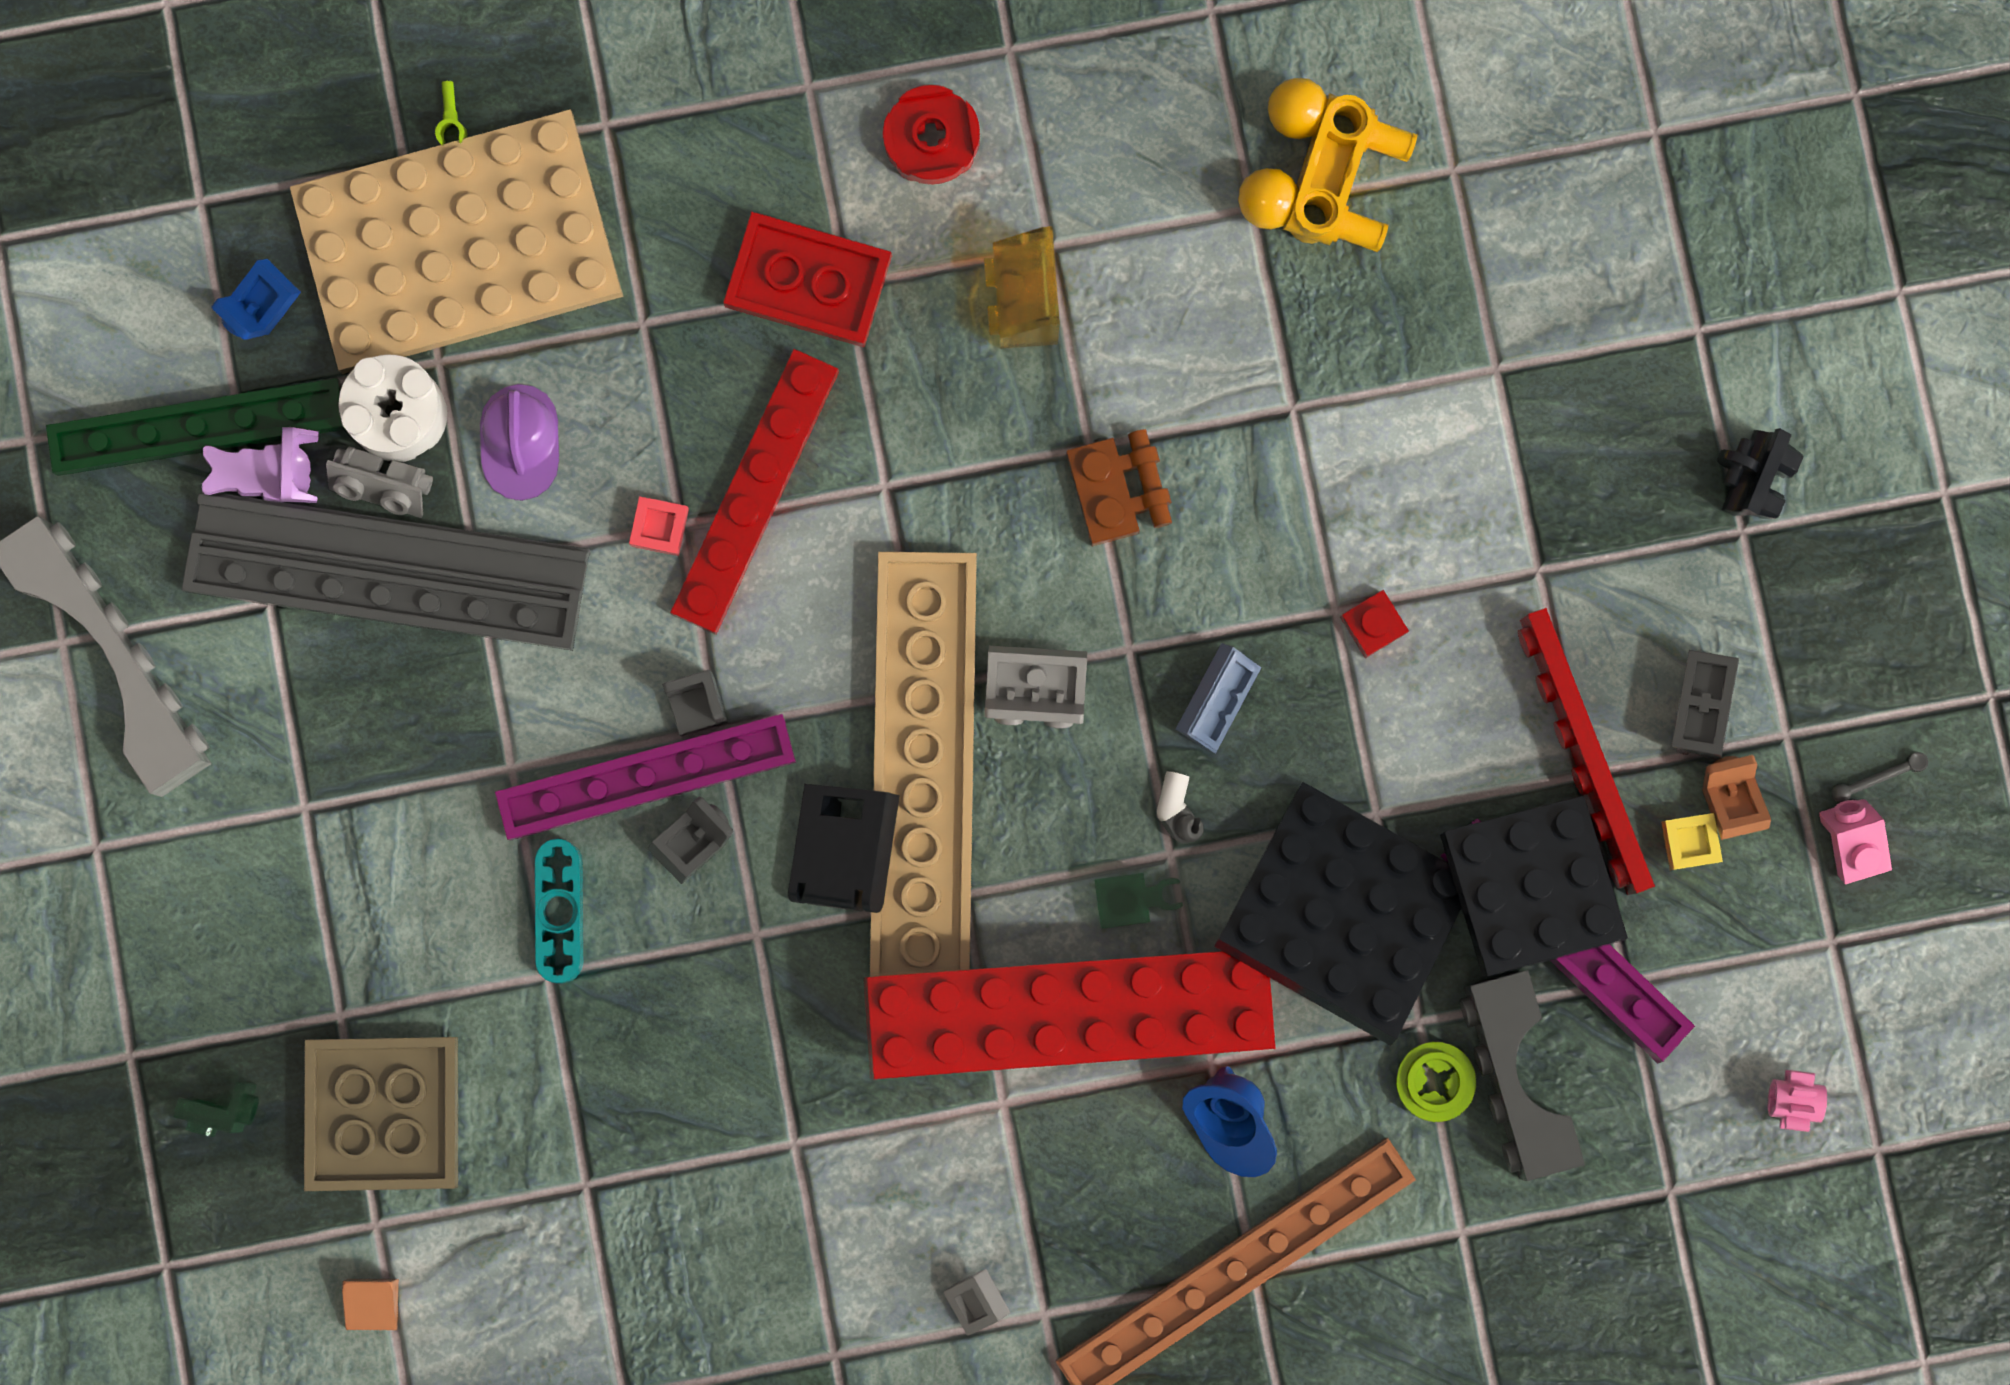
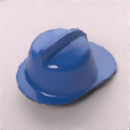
[1182,1066,1277,1177]

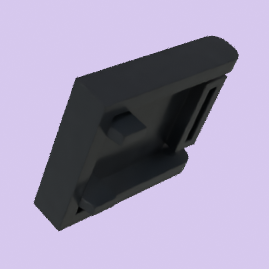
[788,784,900,913]

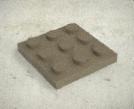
[304,1037,458,1191]

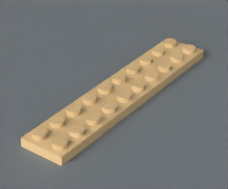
[870,552,977,977]

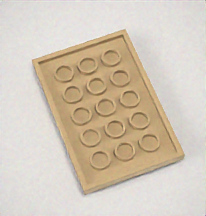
[290,109,623,374]

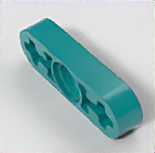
[535,839,583,984]

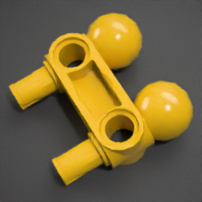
[1238,78,1418,252]

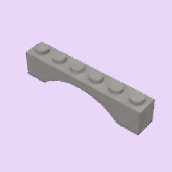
[0,516,212,797]

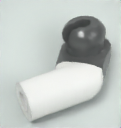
[1157,771,1204,844]

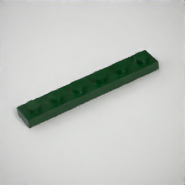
[46,378,346,476]

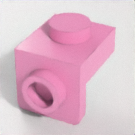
[1820,799,1892,885]

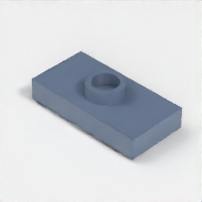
[1175,643,1261,754]

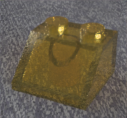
[984,226,1060,349]

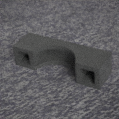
[1460,970,1585,1181]

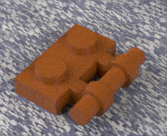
[1066,429,1172,547]

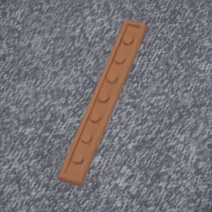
[1055,1138,1416,1385]

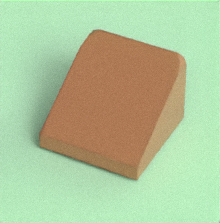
[342,1279,399,1330]

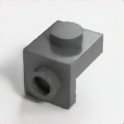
[648,797,734,884]

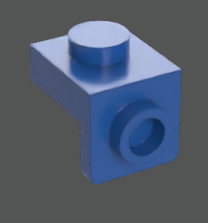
[211,259,301,340]

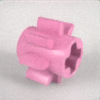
[1768,1070,1827,1132]

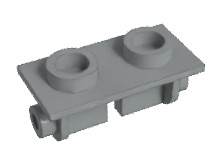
[326,446,433,518]

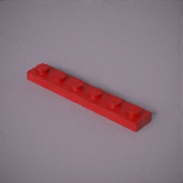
[670,349,839,635]
[1518,608,1655,895]

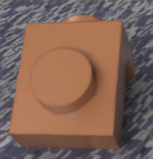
[1702,755,1771,840]

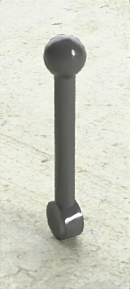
[1832,752,1928,803]

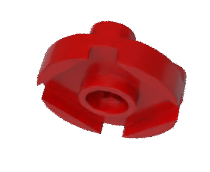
[883,85,980,185]

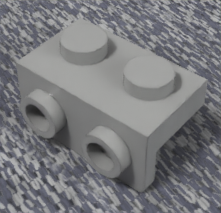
[984,645,1087,728]

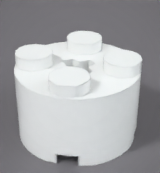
[339,355,447,462]

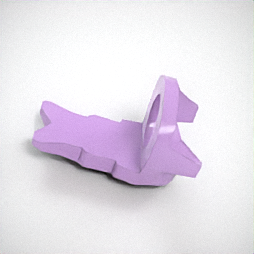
[202,427,318,503]

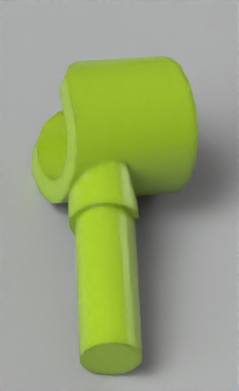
[435,81,468,145]

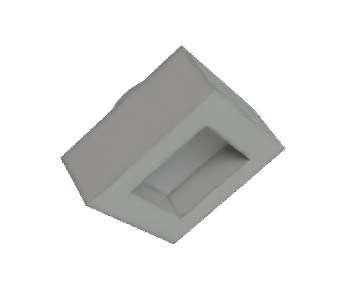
[943,1269,1011,1336]

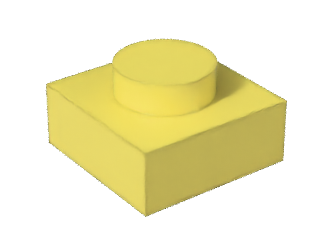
[1661,813,1723,870]

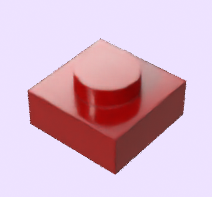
[1340,590,1409,659]

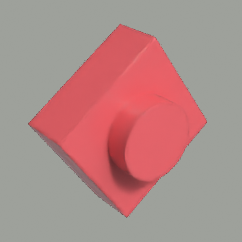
[629,496,689,556]

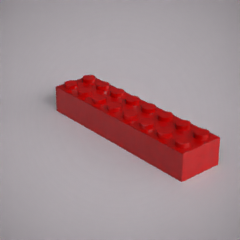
[863,951,1276,1079]

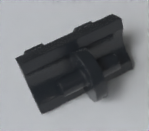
[1717,428,1804,519]

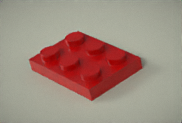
[723,212,892,348]

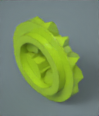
[1395,1042,1476,1122]

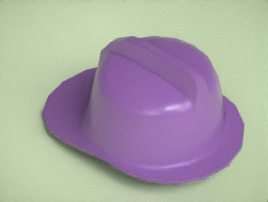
[480,384,559,501]

